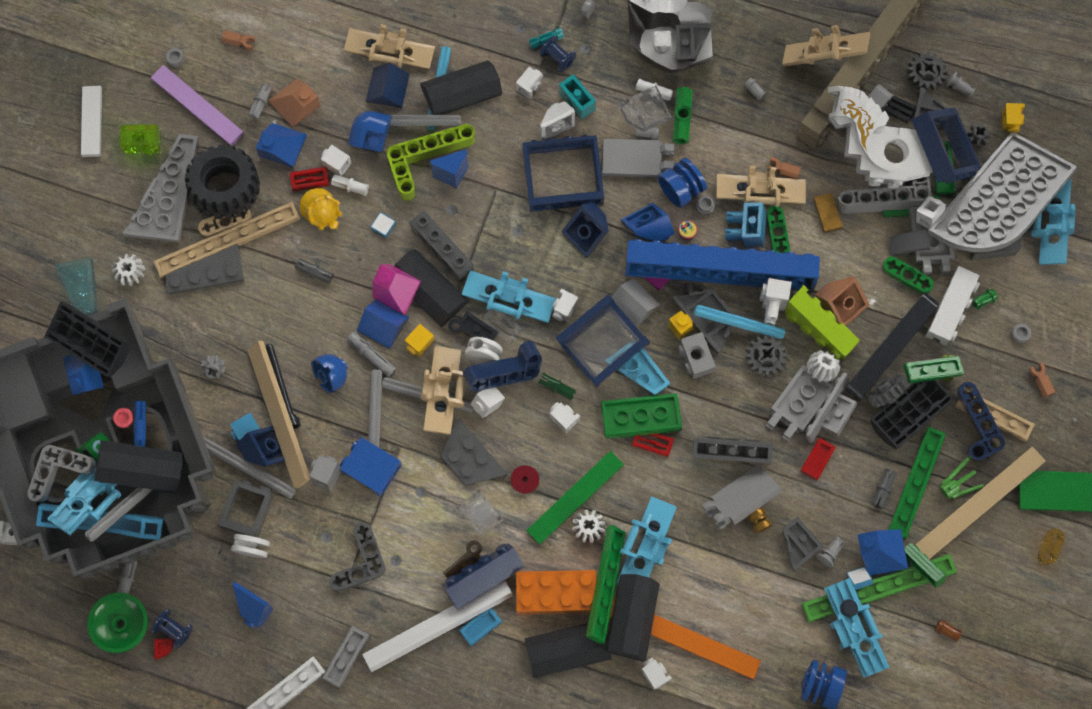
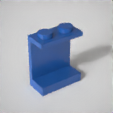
[340,437,402,497]

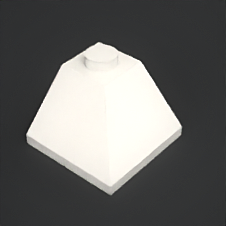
[540,101,575,141]

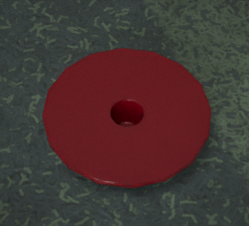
[510,465,540,494]

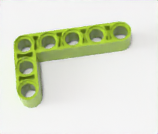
[387,124,476,201]

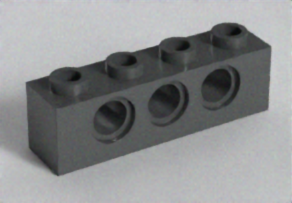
[410,210,474,283]
[692,435,773,464]

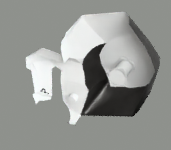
[628,0,714,74]

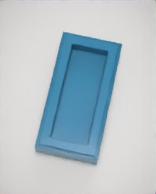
[459,608,502,647]

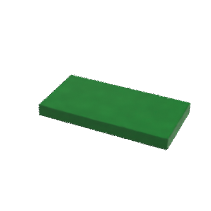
[601,393,683,439]
[1018,471,1092,512]

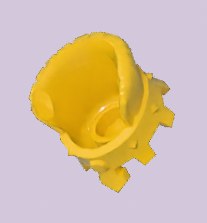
[300,188,342,230]

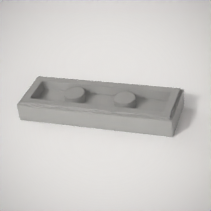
[322,625,370,689]

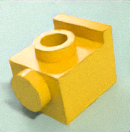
[1002,103,1025,133]
[668,310,695,340]

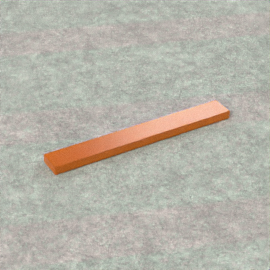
[610,597,761,680]

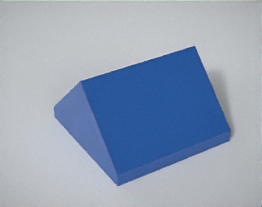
[430,149,469,189]
[357,299,409,349]

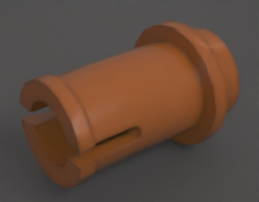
[935,620,962,642]

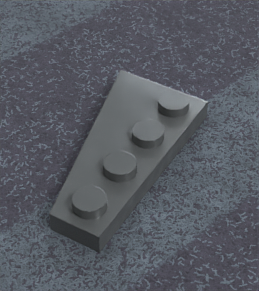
[165,244,244,295]

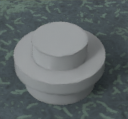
[696,196,715,214]

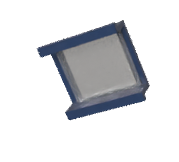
[556,294,650,387]

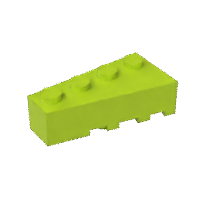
[784,285,860,362]

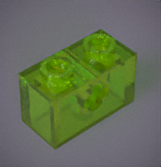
[119,124,161,155]

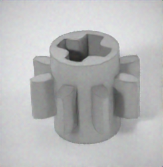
[201,355,225,379]

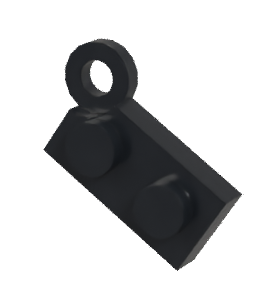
[448,311,498,340]

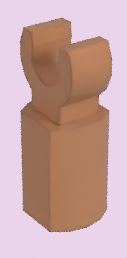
[222,30,255,51]
[767,157,801,179]
[1029,363,1056,398]

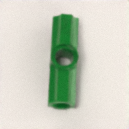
[673,87,693,145]

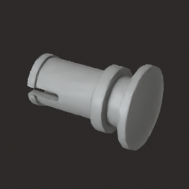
[945,72,976,98]
[816,537,845,568]

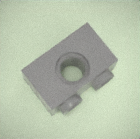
[678,332,716,379]

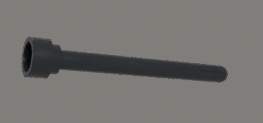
[266,343,301,429]

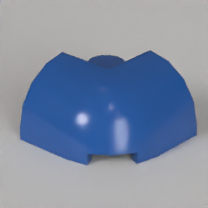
[348,111,392,152]

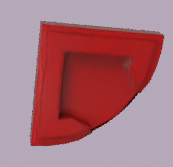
[154,638,175,660]

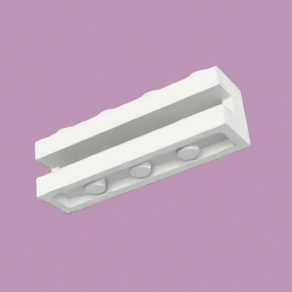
[925,266,980,346]

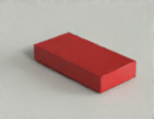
[800,438,836,481]

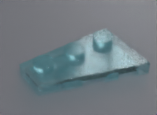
[55,258,98,315]

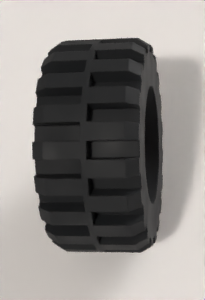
[185,145,260,219]

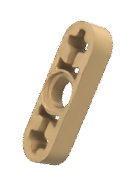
[198,209,252,238]

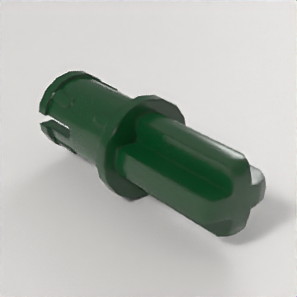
[538,372,576,400]

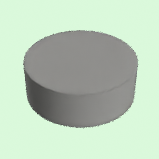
[581,0,595,19]
[166,48,185,67]
[1011,324,1031,344]

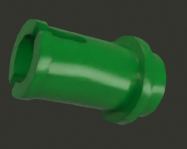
[972,289,998,310]

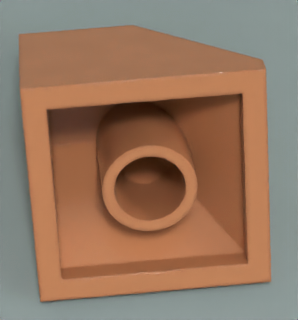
[269,79,320,127]
[815,276,870,326]

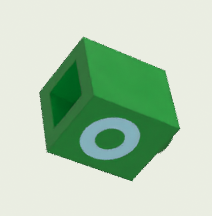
[76,432,109,466]

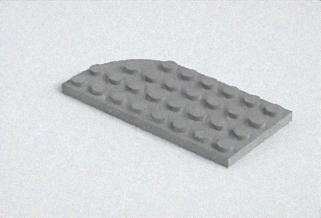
[928,131,1077,252]

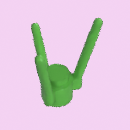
[940,457,984,500]

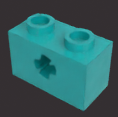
[559,74,596,120]

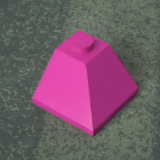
[373,264,421,315]

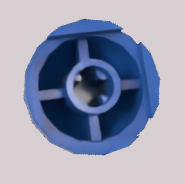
[311,354,348,393]

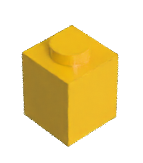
[404,324,435,357]

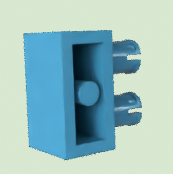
[725,202,766,247]

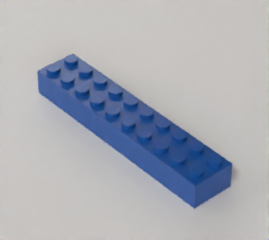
[625,239,820,291]

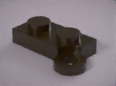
[443,540,482,578]

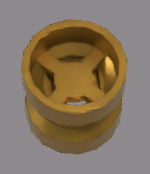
[747,507,773,534]

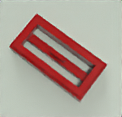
[289,167,329,192]
[631,433,674,458]

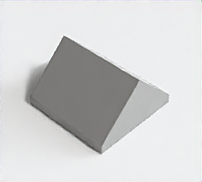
[612,279,660,327]

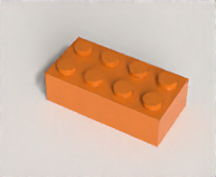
[516,570,596,615]

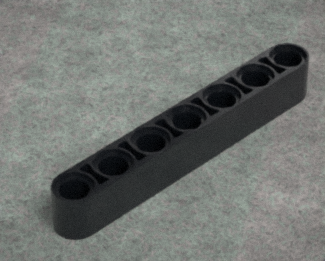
[845,292,940,401]

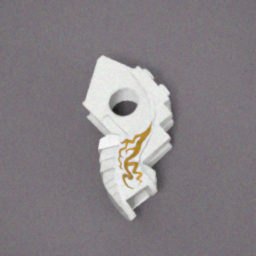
[828,86,933,189]

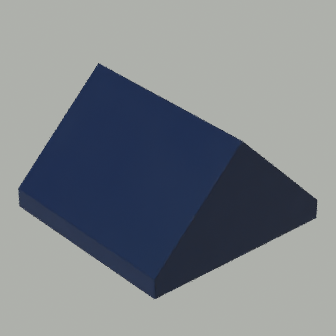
[366,63,409,108]

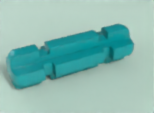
[529,28,564,49]

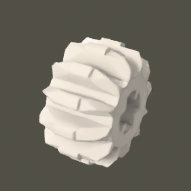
[112,253,145,286]
[806,350,840,383]
[572,509,605,543]

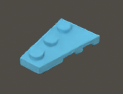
[605,340,671,395]

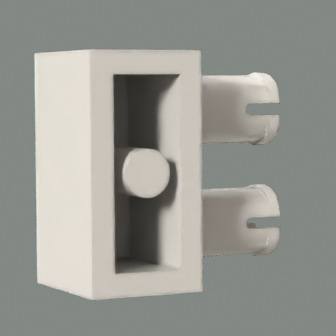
[759,278,792,326]

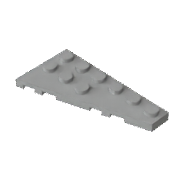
[122,134,199,243]

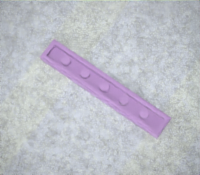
[151,65,244,146]

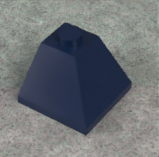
[561,201,609,258]
[236,426,285,467]

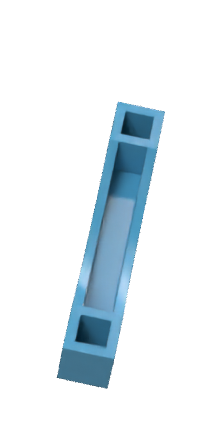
[36,503,164,540]

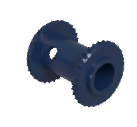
[539,36,576,73]
[152,609,193,649]

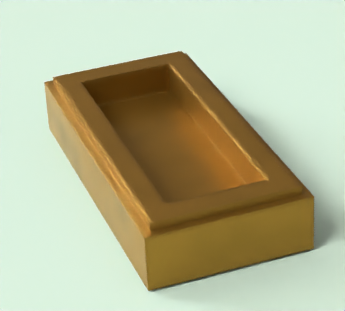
[813,193,843,233]

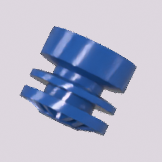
[657,158,707,208]
[801,659,847,709]

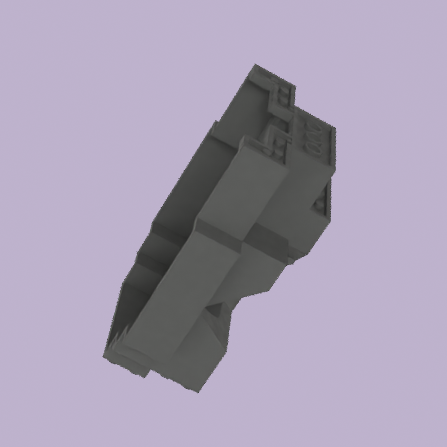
[0,298,217,579]

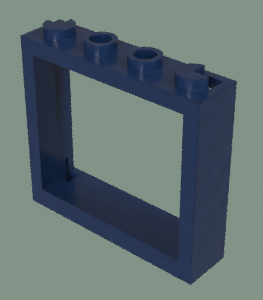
[911,107,981,184]
[522,134,604,212]

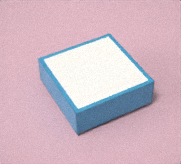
[370,212,396,238]
[846,567,873,590]

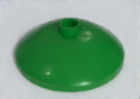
[87,592,148,653]

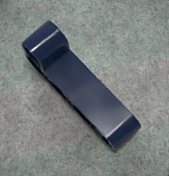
[463,341,542,391]
[957,382,1005,461]

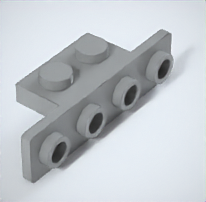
[806,372,857,444]

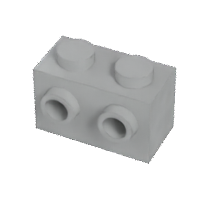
[309,455,341,492]

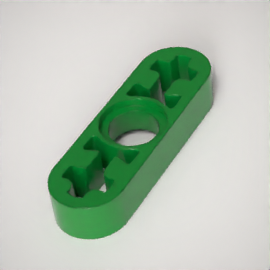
[766,205,790,253]
[882,257,934,295]

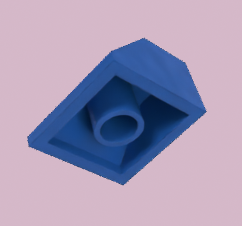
[256,123,307,168]
[621,203,675,241]
[63,355,104,395]
[858,529,908,576]
[233,582,273,629]

